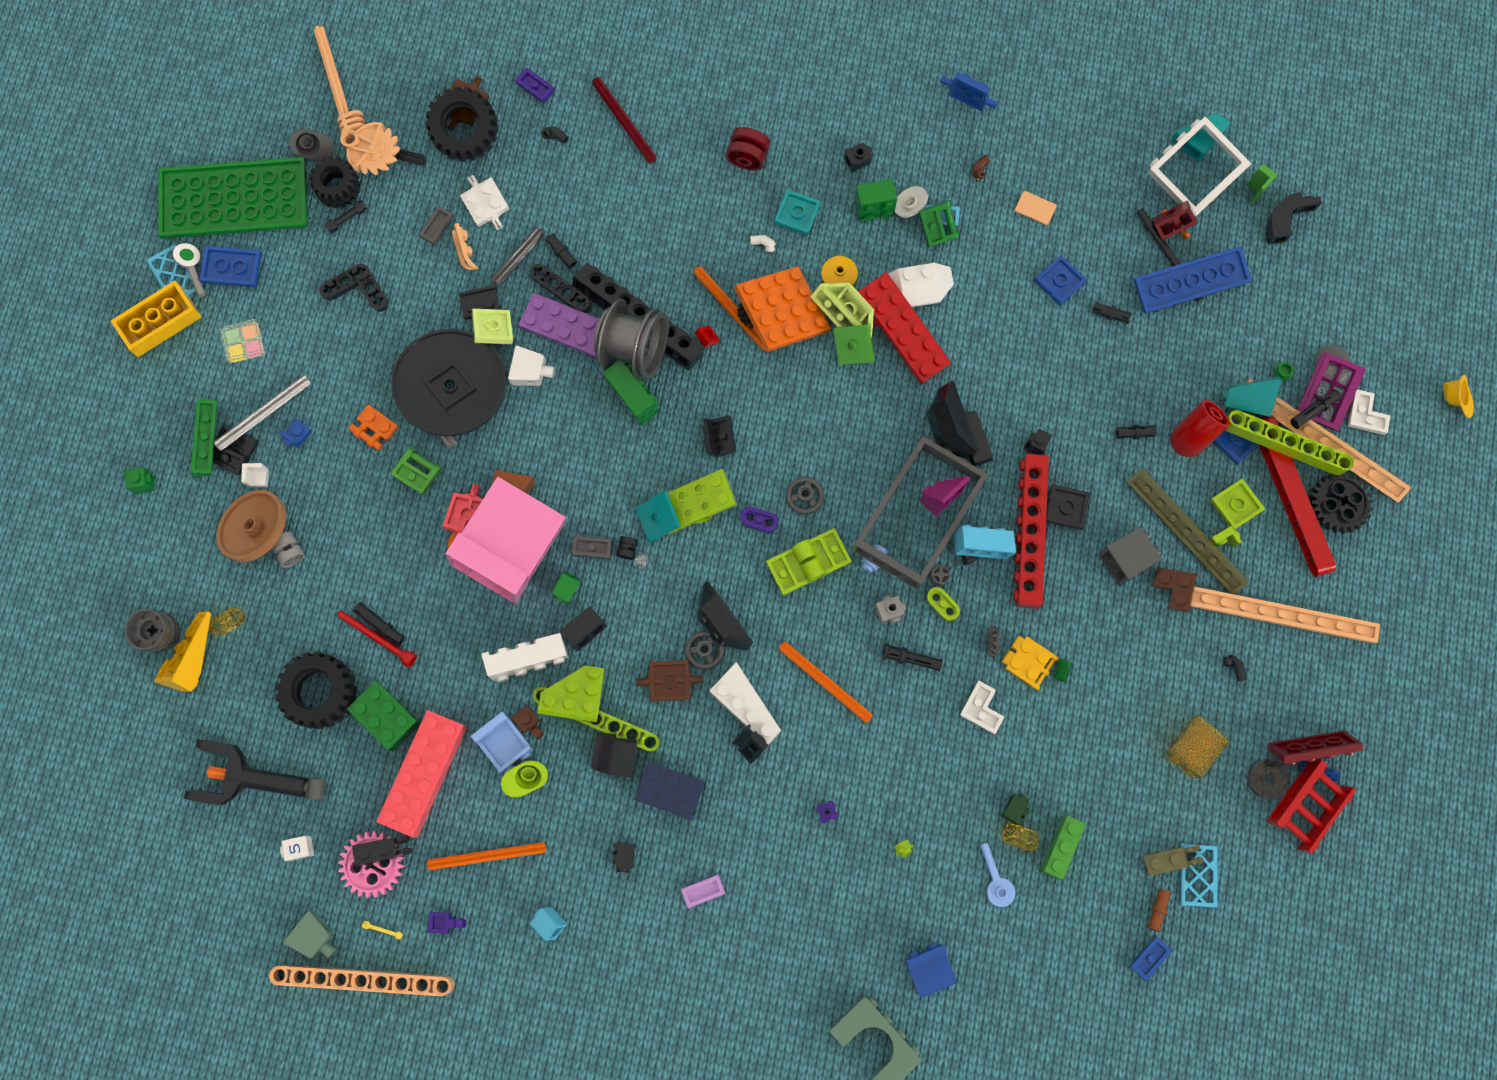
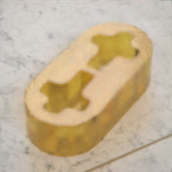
[208,607,245,636]
[1001,824,1039,851]

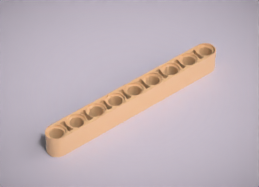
[269,965,455,996]

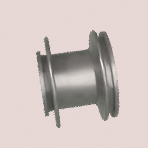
[594,299,669,380]

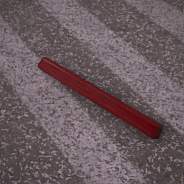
[592,77,657,164]

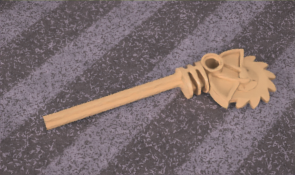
[314,26,400,175]

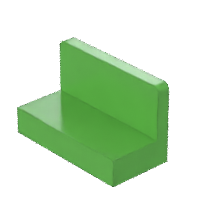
[1247,164,1277,205]

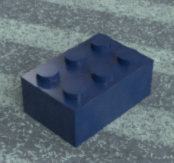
[634,762,705,820]

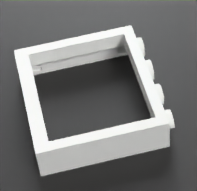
[1147,117,1251,216]

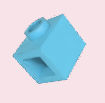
[530,907,567,941]

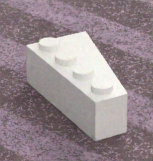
[481,633,569,683]
[710,662,781,745]

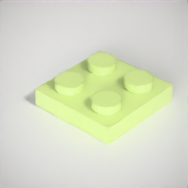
[472,309,513,344]

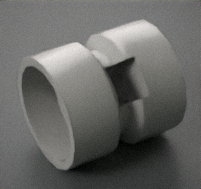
[271,532,305,568]

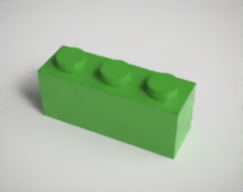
[1040,815,1086,880]

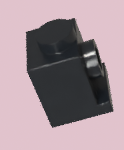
[844,142,873,173]
[1023,429,1052,455]
[613,843,635,873]

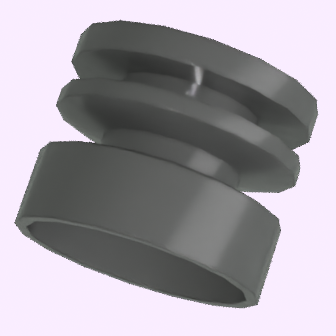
[125,609,179,652]

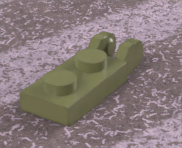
[1143,845,1204,876]

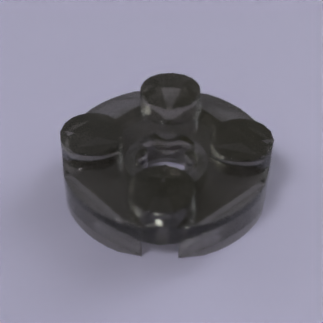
[1246,759,1289,799]

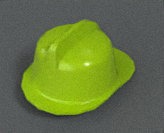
[501,760,548,797]

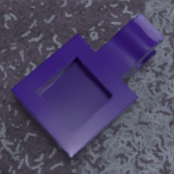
[428,912,466,934]

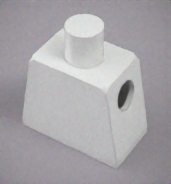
[508,346,555,386]

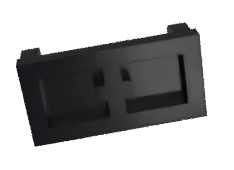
[560,606,607,651]

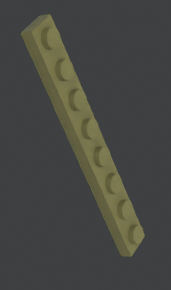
[1127,468,1249,594]

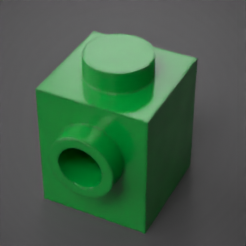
[124,467,154,494]
[551,570,580,602]

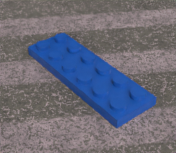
[1133,246,1252,314]

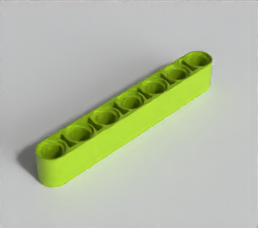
[1226,410,1354,475]
[533,687,660,752]

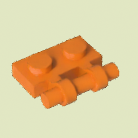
[349,404,399,451]

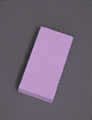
[681,875,725,908]

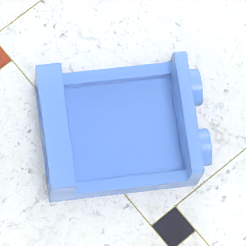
[471,711,533,775]

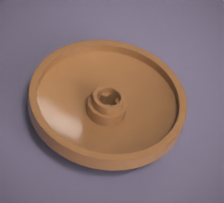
[216,490,286,562]

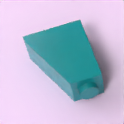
[1170,113,1231,162]
[1222,377,1282,417]

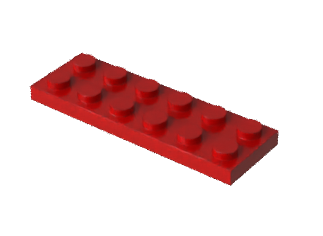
[858,272,951,384]

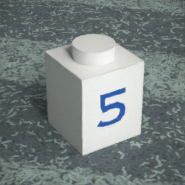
[280,836,314,861]

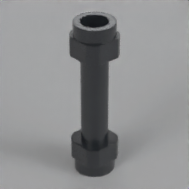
[325,200,367,233]

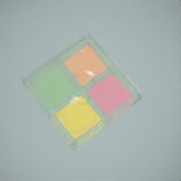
[220,319,265,364]

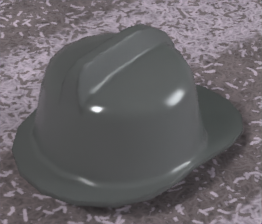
[289,129,334,161]

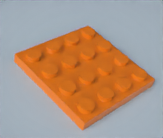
[734,266,831,352]

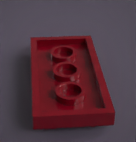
[1268,730,1363,765]

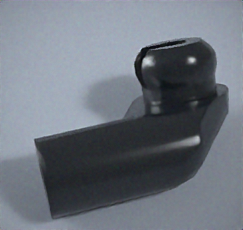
[541,126,569,144]
[1223,655,1247,681]

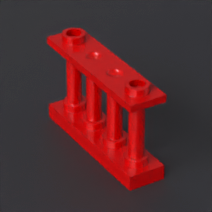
[1266,759,1356,854]

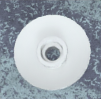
[895,186,928,218]

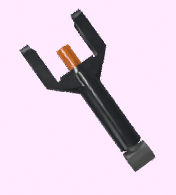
[183,739,326,805]

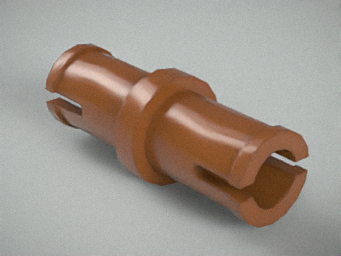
[1147,889,1172,932]

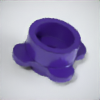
[816,801,839,824]

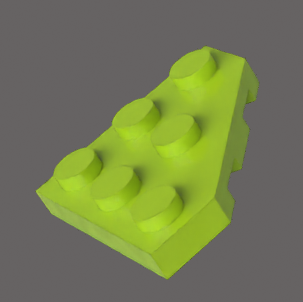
[537,665,604,722]

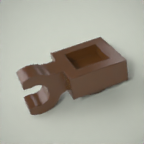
[512,705,544,740]

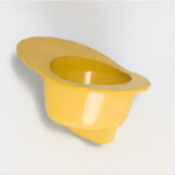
[1443,375,1474,418]

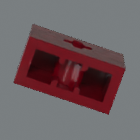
[1153,200,1198,240]

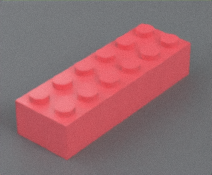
[376,710,467,838]

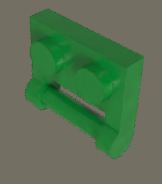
[919,200,960,247]

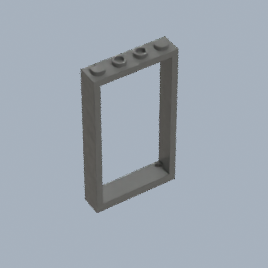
[852,436,988,590]

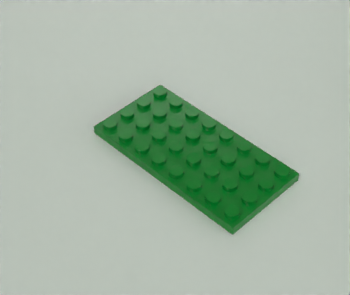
[158,157,308,239]

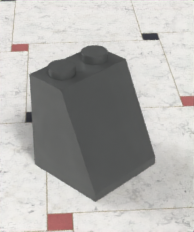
[1098,527,1162,586]

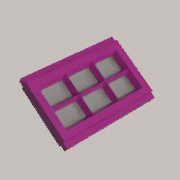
[1297,352,1366,432]

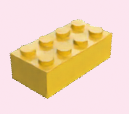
[111,280,202,357]

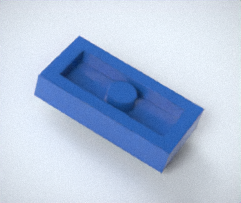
[1129,936,1173,981]

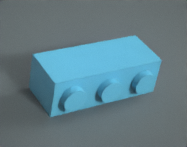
[953,525,1016,559]

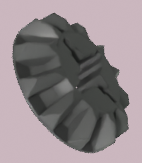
[986,626,1000,657]

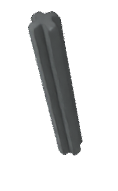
[491,227,544,286]

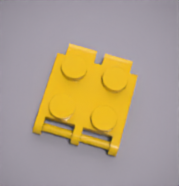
[1001,636,1059,691]

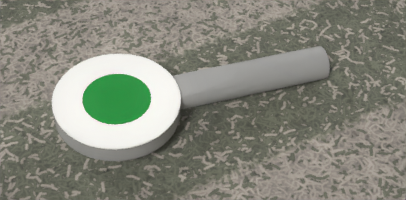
[173,243,206,298]

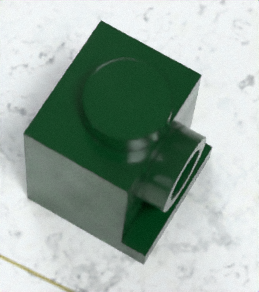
[1000,793,1030,826]

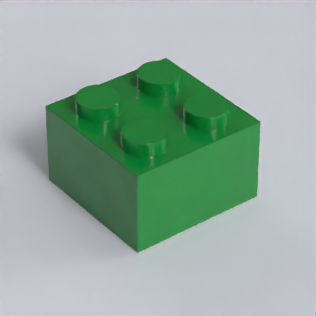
[854,179,897,221]

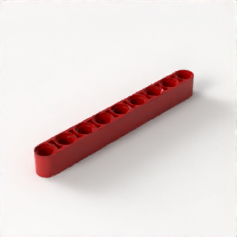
[1258,415,1336,577]

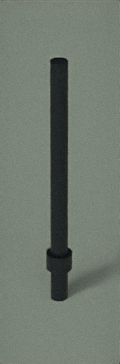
[1137,208,1204,302]

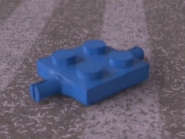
[940,72,998,111]

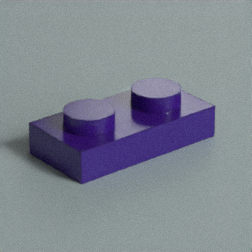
[515,67,555,104]

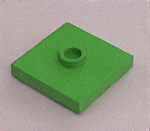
[833,324,874,365]

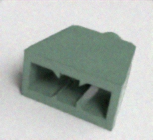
[283,910,337,959]

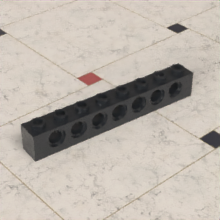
[572,263,705,371]

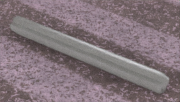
[214,375,311,451]

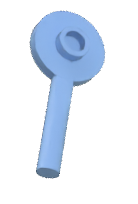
[980,843,1015,907]

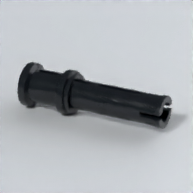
[882,643,943,672]

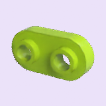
[926,587,960,621]

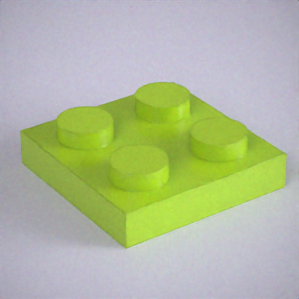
[1210,478,1265,529]

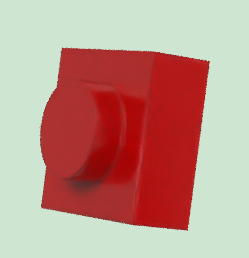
[695,326,720,347]

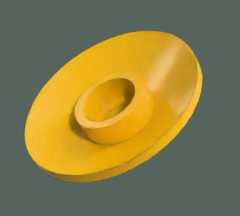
[821,256,858,286]

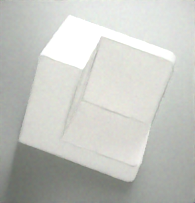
[241,463,269,488]

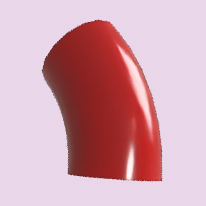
[1170,400,1230,457]

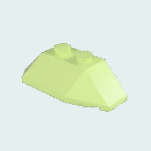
[810,282,874,338]

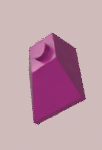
[920,476,970,517]

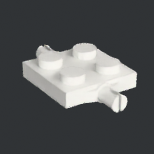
[460,175,510,230]

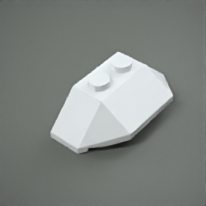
[888,263,954,307]

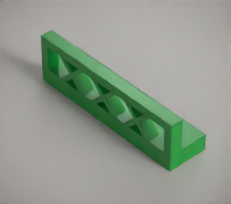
[191,399,218,479]

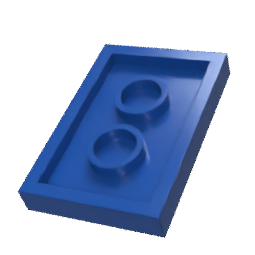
[199,246,262,287]

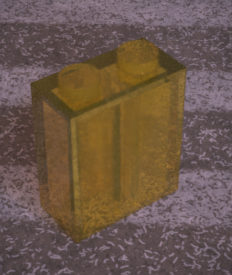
[1165,715,1230,779]

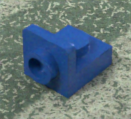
[279,418,312,448]

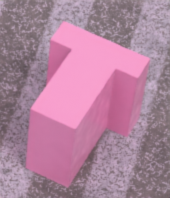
[446,477,566,604]

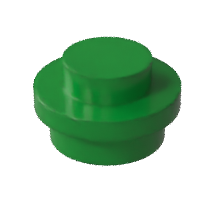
[1274,362,1294,381]

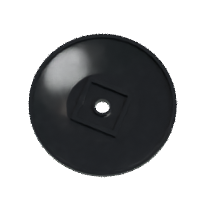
[391,329,506,436]

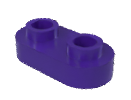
[741,507,778,533]

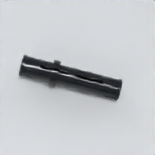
[1290,389,1342,429]
[353,602,405,647]

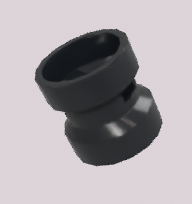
[616,536,639,560]

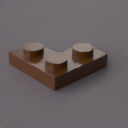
[1153,568,1197,613]

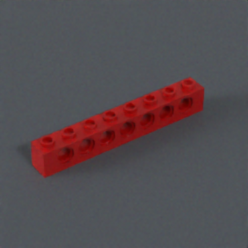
[1013,454,1049,609]

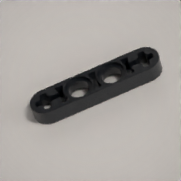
[530,264,591,313]

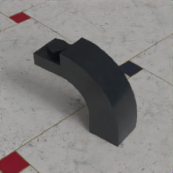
[1266,192,1322,244]

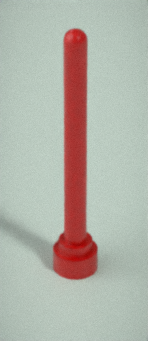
[337,611,417,668]

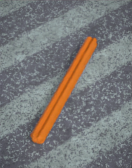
[693,266,765,351]
[779,641,873,723]
[427,842,546,870]

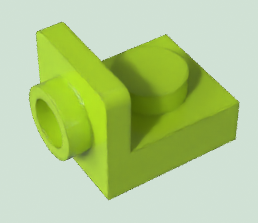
[1210,526,1242,547]

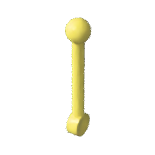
[362,921,403,939]

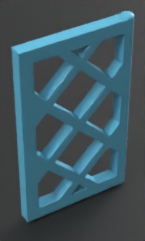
[146,244,196,296]
[1181,843,1217,908]

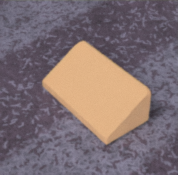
[1014,191,1057,226]

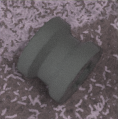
[930,565,951,587]

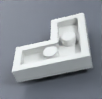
[1347,389,1390,435]
[960,681,1004,735]

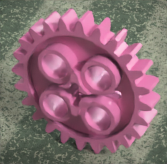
[338,831,405,898]

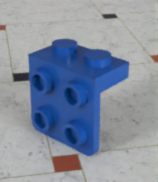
[904,942,957,998]

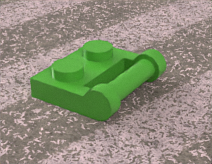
[391,448,442,495]

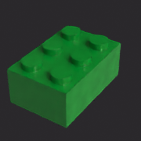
[603,359,659,425]
[347,680,421,752]

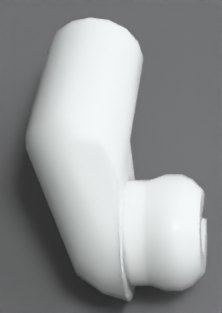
[750,235,776,252]

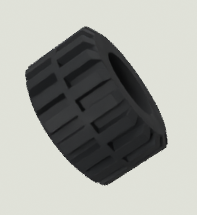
[309,156,360,208]

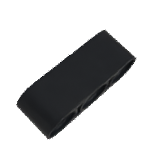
[965,411,993,466]

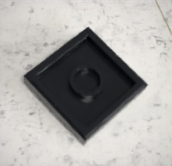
[1046,484,1090,530]

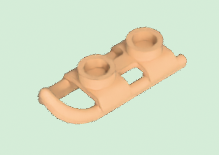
[451,223,478,270]

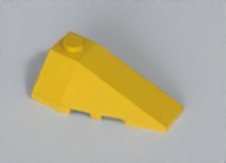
[154,611,211,692]

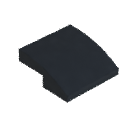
[213,424,259,475]
[591,733,637,777]

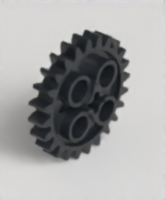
[1309,473,1374,534]

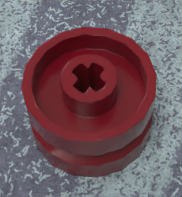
[725,127,771,171]

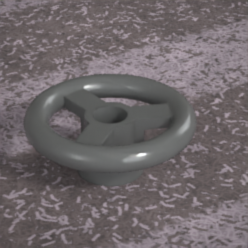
[786,477,824,514]
[685,631,724,669]

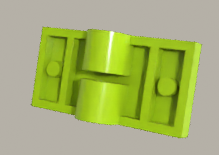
[668,469,737,534]
[766,528,852,596]

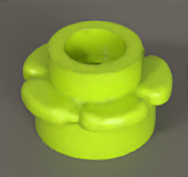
[894,840,914,858]

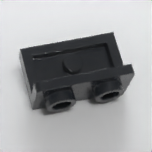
[702,415,737,458]

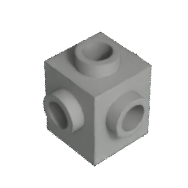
[874,595,906,624]

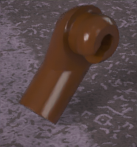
[972,155,990,180]

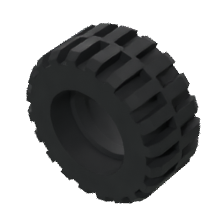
[425,86,499,162]
[275,652,357,729]

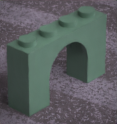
[828,995,922,1080]

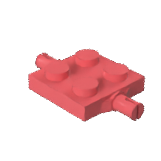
[443,484,483,536]

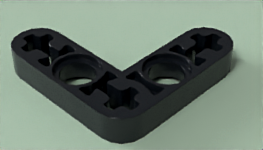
[320,264,389,312]

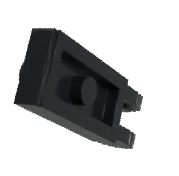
[352,835,412,867]

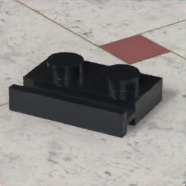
[459,285,501,320]
[732,724,769,764]

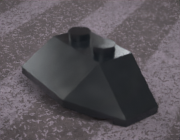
[926,381,979,458]
[697,581,754,651]

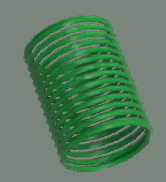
[1053,659,1072,682]

